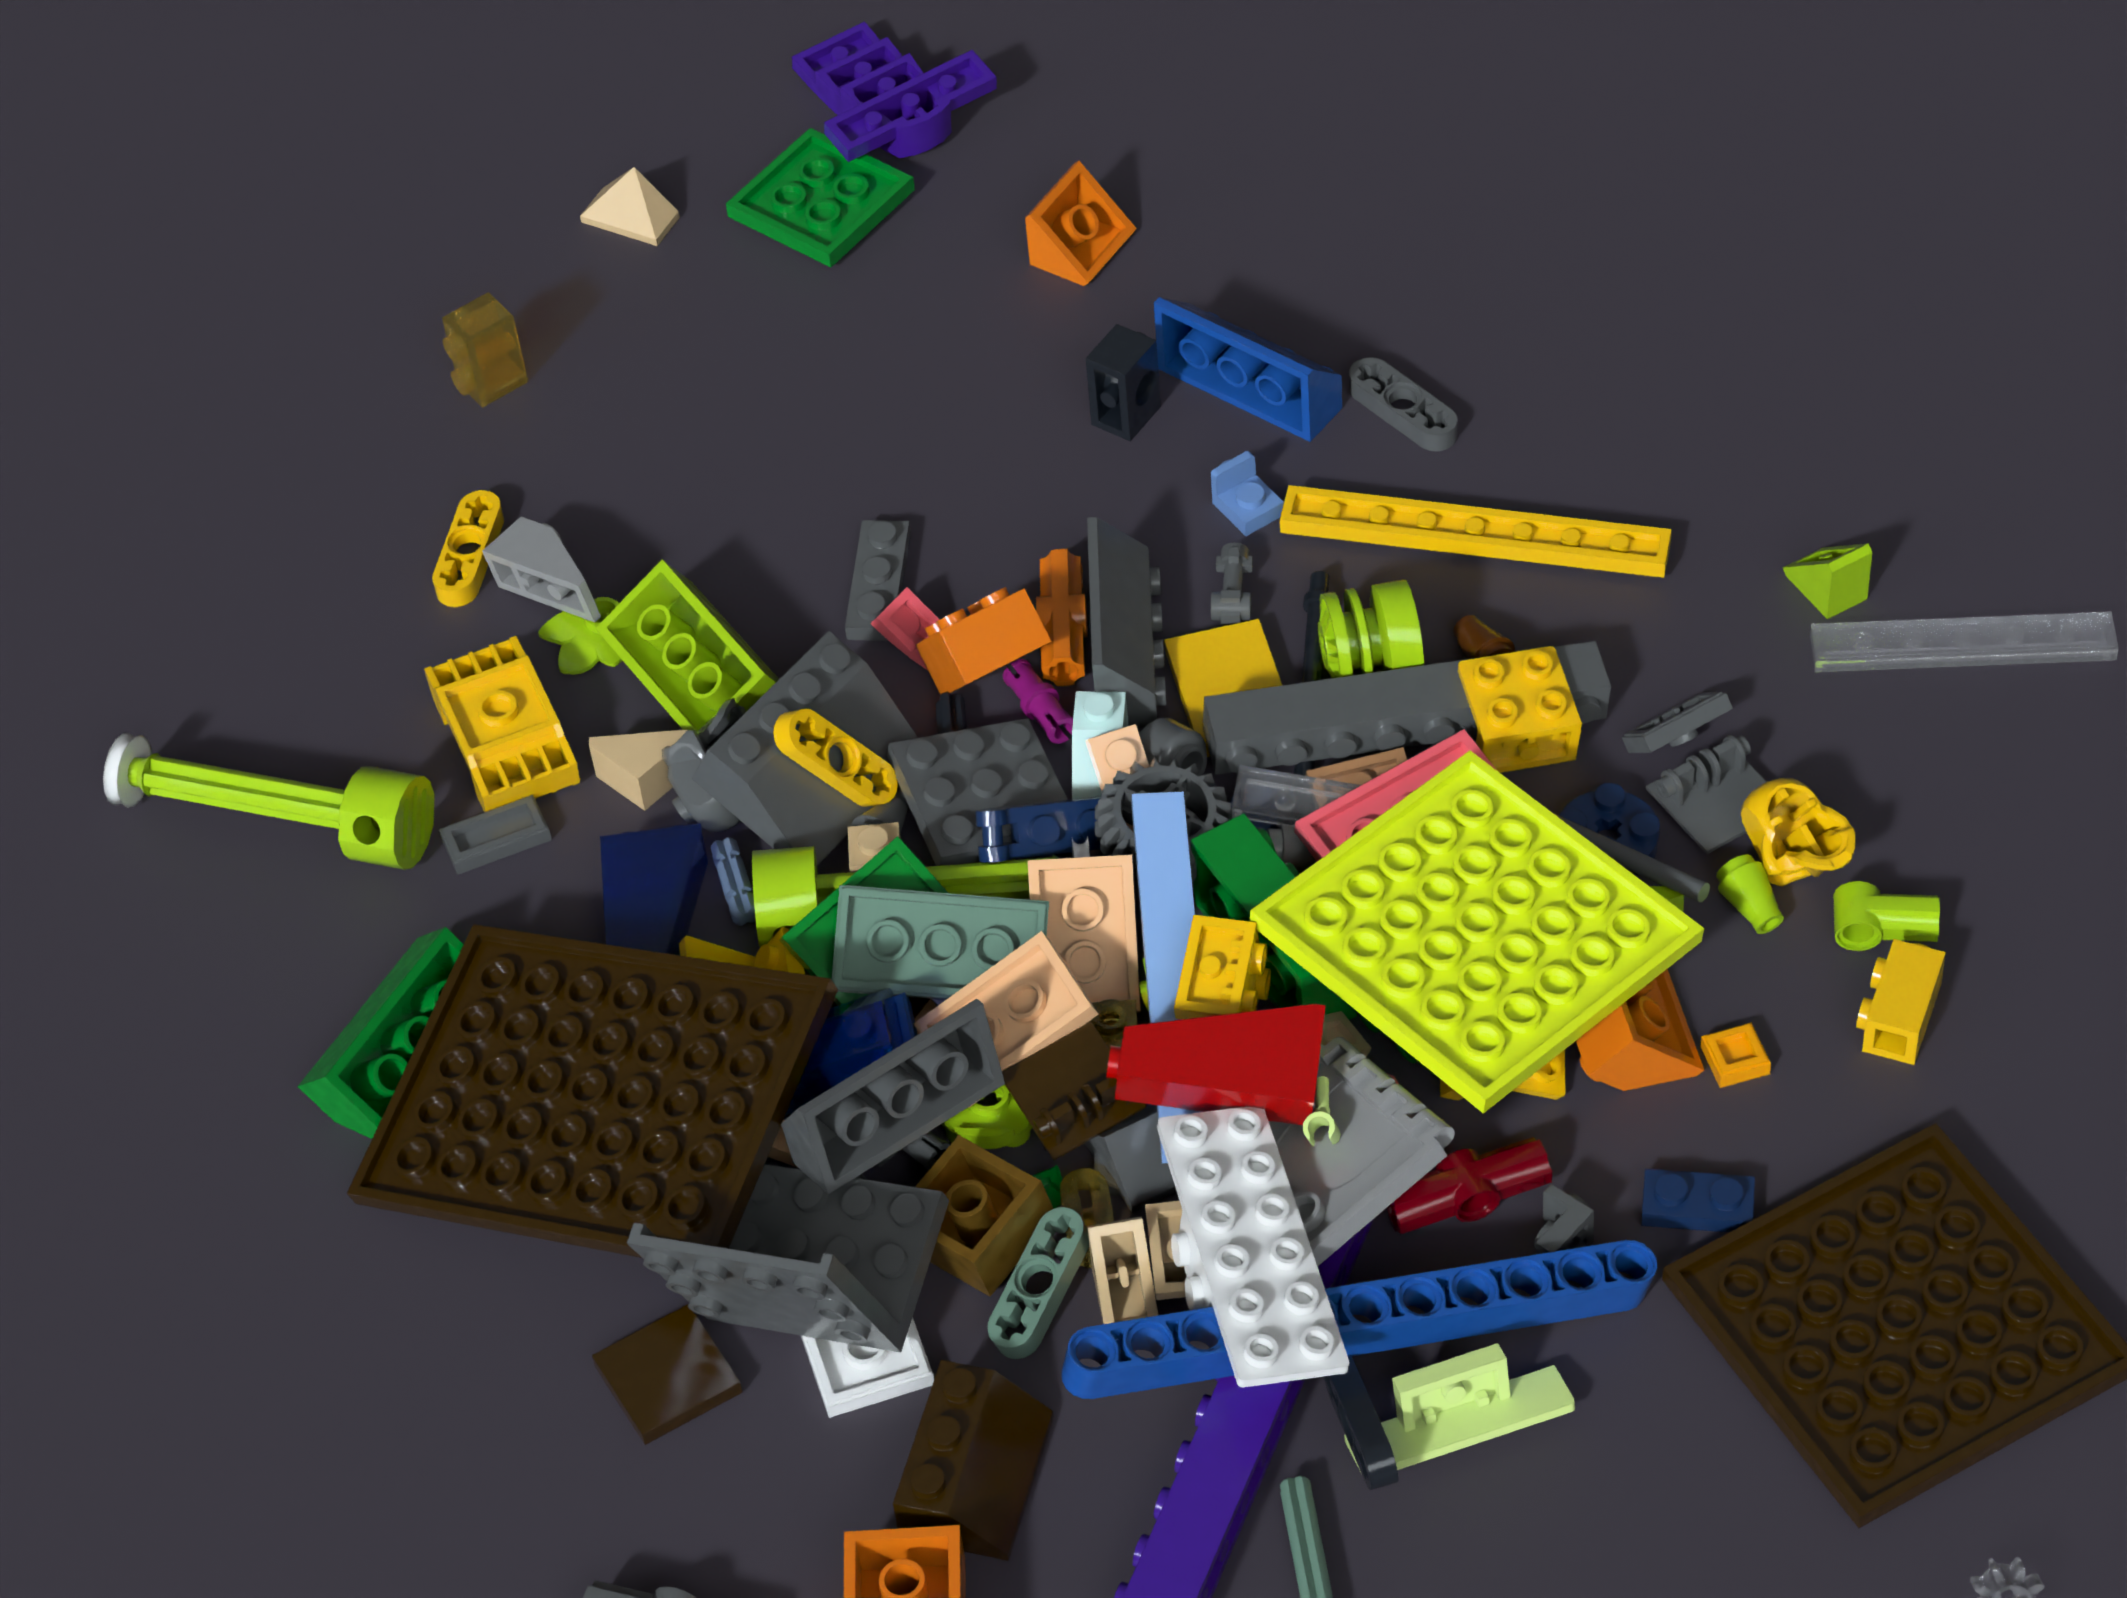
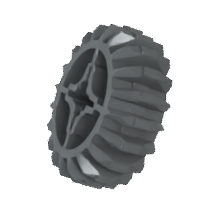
[1095,756,1233,883]

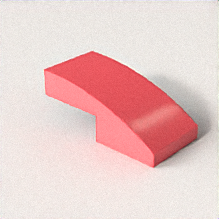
[870,587,940,670]

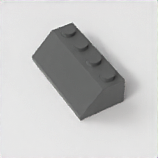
[1087,517,1166,728]
[781,999,1005,1194]

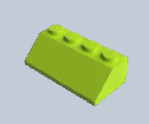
[595,559,779,732]

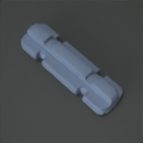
[711,837,756,926]

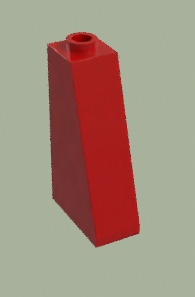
[1106,1004,1326,1125]

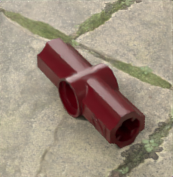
[1386,1137,1552,1235]

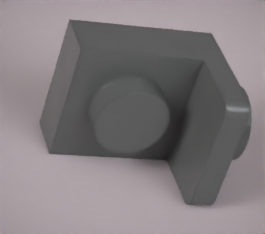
[1534,1185,1594,1254]

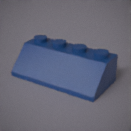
[1154,297,1342,442]

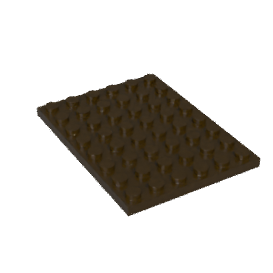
[346,924,838,1258]

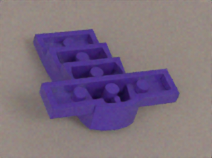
[792,21,997,162]

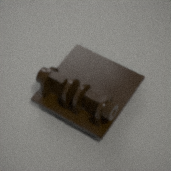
[1002,1021,1147,1161]

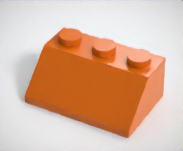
[1576,969,1704,1091]

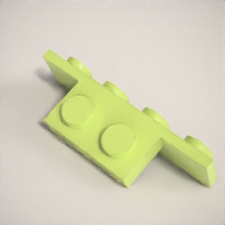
[1344,1343,1575,1474]

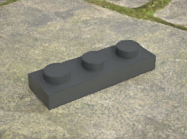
[845,520,911,641]

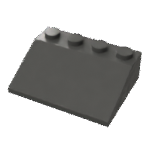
[692,631,918,867]

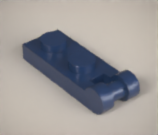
[975,796,1101,863]

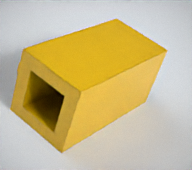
[1856,939,1946,1065]

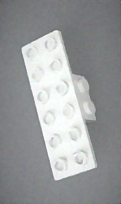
[1157,1107,1349,1388]

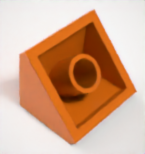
[1025,160,1137,286]

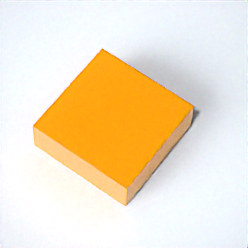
[1701,1022,1771,1088]

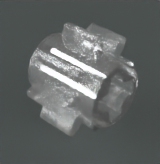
[1970,1557,2045,1598]

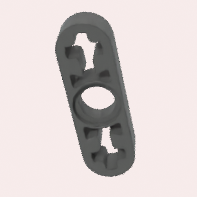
[1349,357,1457,451]

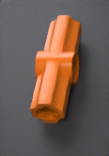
[1036,549,1088,686]

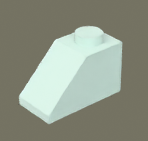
[1072,691,1129,799]

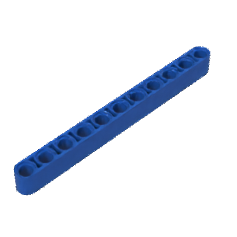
[1061,1240,1657,1399]

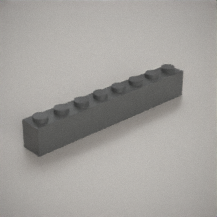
[1203,641,1611,775]

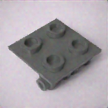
[1646,735,1766,854]

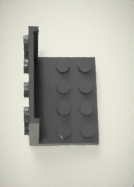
[627,1164,949,1353]

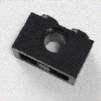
[1085,324,1161,442]

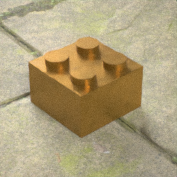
[916,1135,1053,1297]

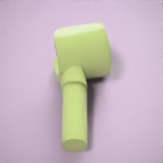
[1303,1076,1341,1147]

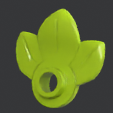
[538,597,623,675]

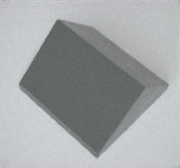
[1084,1105,1177,1213]

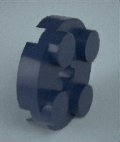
[1559,783,1660,876]

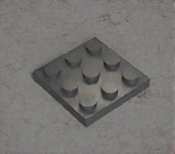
[886,718,1067,866]

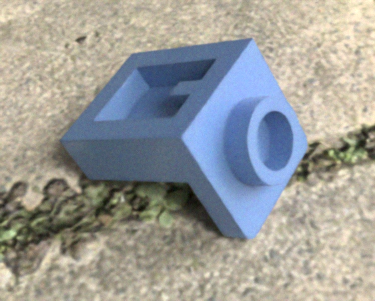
[1211,451,1284,536]

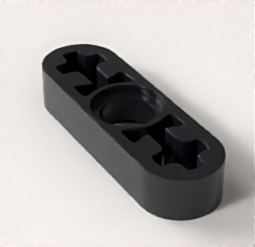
[1324,1355,1399,1490]

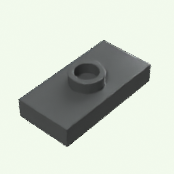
[1622,692,1733,753]

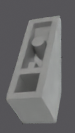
[482,517,601,623]

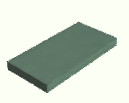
[832,885,1049,1000]

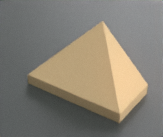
[580,167,680,246]

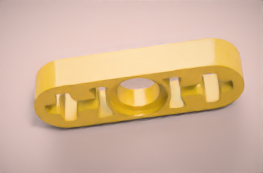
[432,490,504,607]
[773,709,898,807]

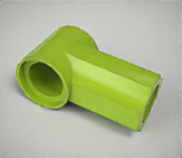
[1833,881,1940,951]

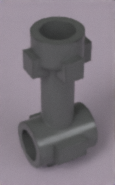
[1211,542,1253,624]

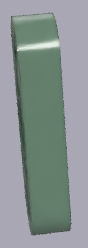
[987,1207,1089,1359]

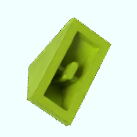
[1782,543,1872,619]

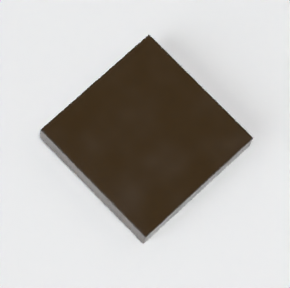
[592,1304,743,1445]

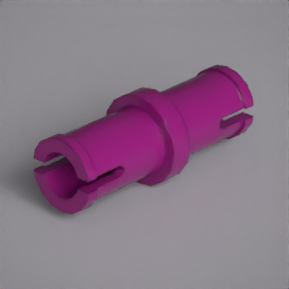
[1003,659,1073,744]

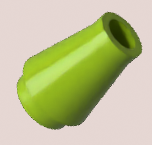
[1716,854,1784,934]

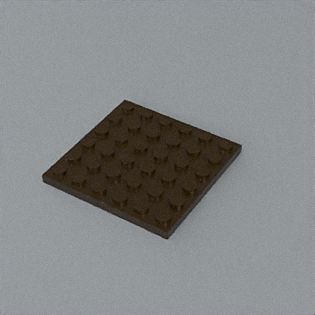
[1662,1123,2127,1528]

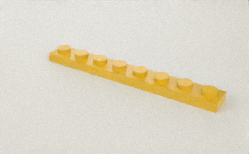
[1280,485,1672,578]

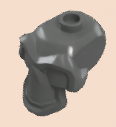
[662,698,746,832]

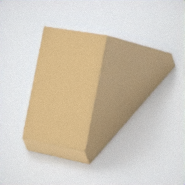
[589,729,688,811]
[1087,1216,1158,1324]

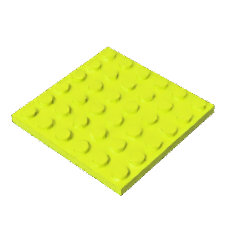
[1249,750,1704,1114]

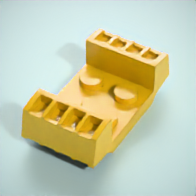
[424,636,580,812]

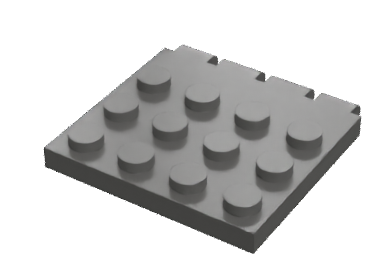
[1269,1037,1455,1267]

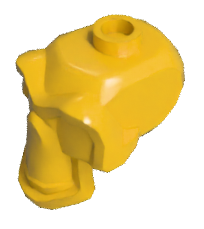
[1741,778,1855,887]

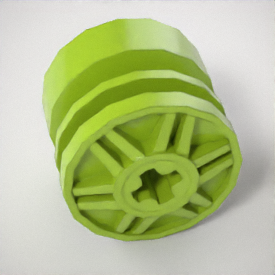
[1318,579,1424,679]

